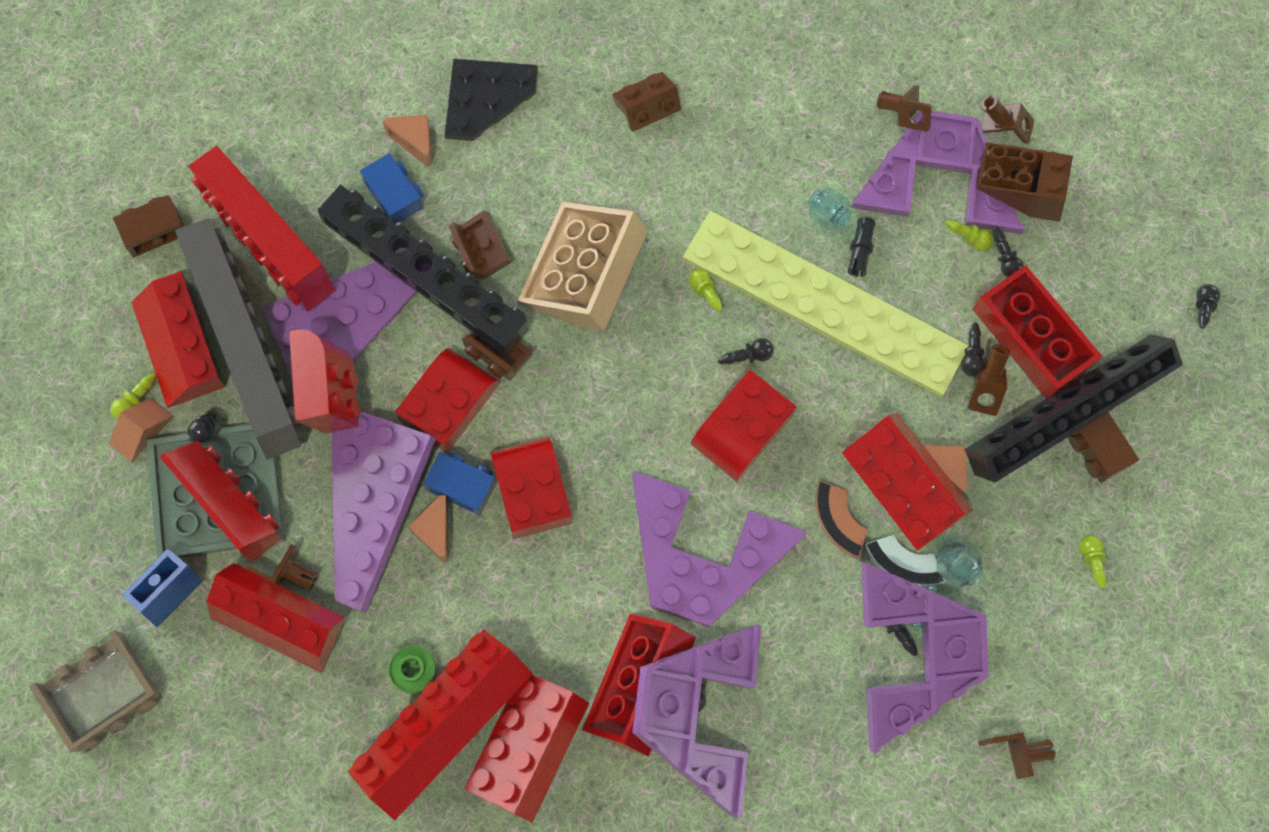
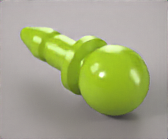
[944,220,994,251]
[688,269,723,312]
[110,373,156,420]
[1079,535,1106,589]

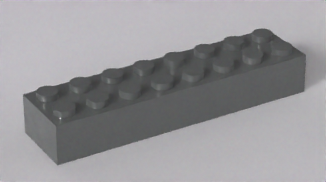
[175,218,303,460]

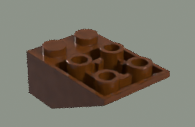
[976,142,1073,222]

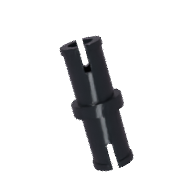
[848,217,876,277]

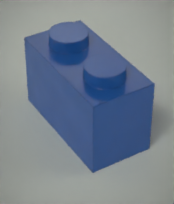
[360,153,424,224]
[423,452,497,516]
[122,549,203,627]

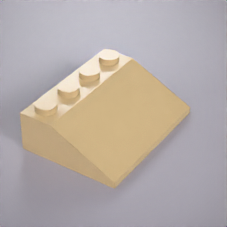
[517,202,648,331]

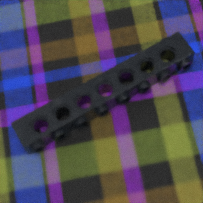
[317,184,528,357]
[964,335,1183,483]

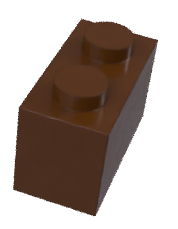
[113,195,184,258]
[1069,412,1139,483]

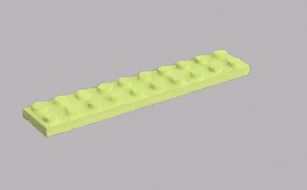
[682,210,969,398]

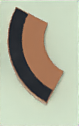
[815,481,868,559]

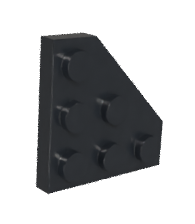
[444,59,538,141]

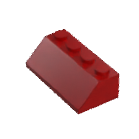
[131,271,225,408]
[159,441,282,563]
[206,563,345,673]
[582,614,696,757]

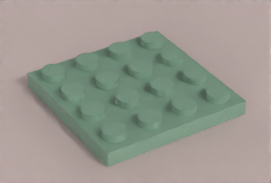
[147,424,285,559]

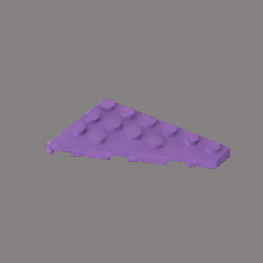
[262,241,432,380]
[332,411,436,613]

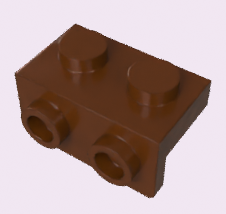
[612,72,681,132]
[448,211,512,279]
[462,318,533,381]

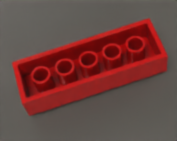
[188,145,336,312]
[347,629,533,821]

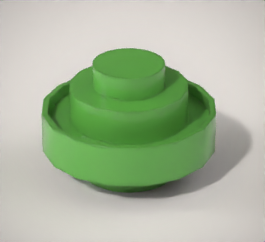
[388,646,436,694]

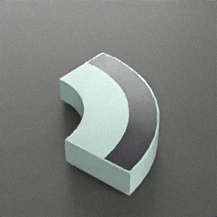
[864,534,945,587]

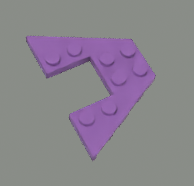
[851,111,1025,234]
[632,471,807,627]
[861,562,989,753]
[632,625,761,818]

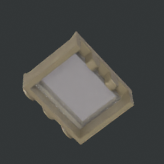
[29,630,162,753]

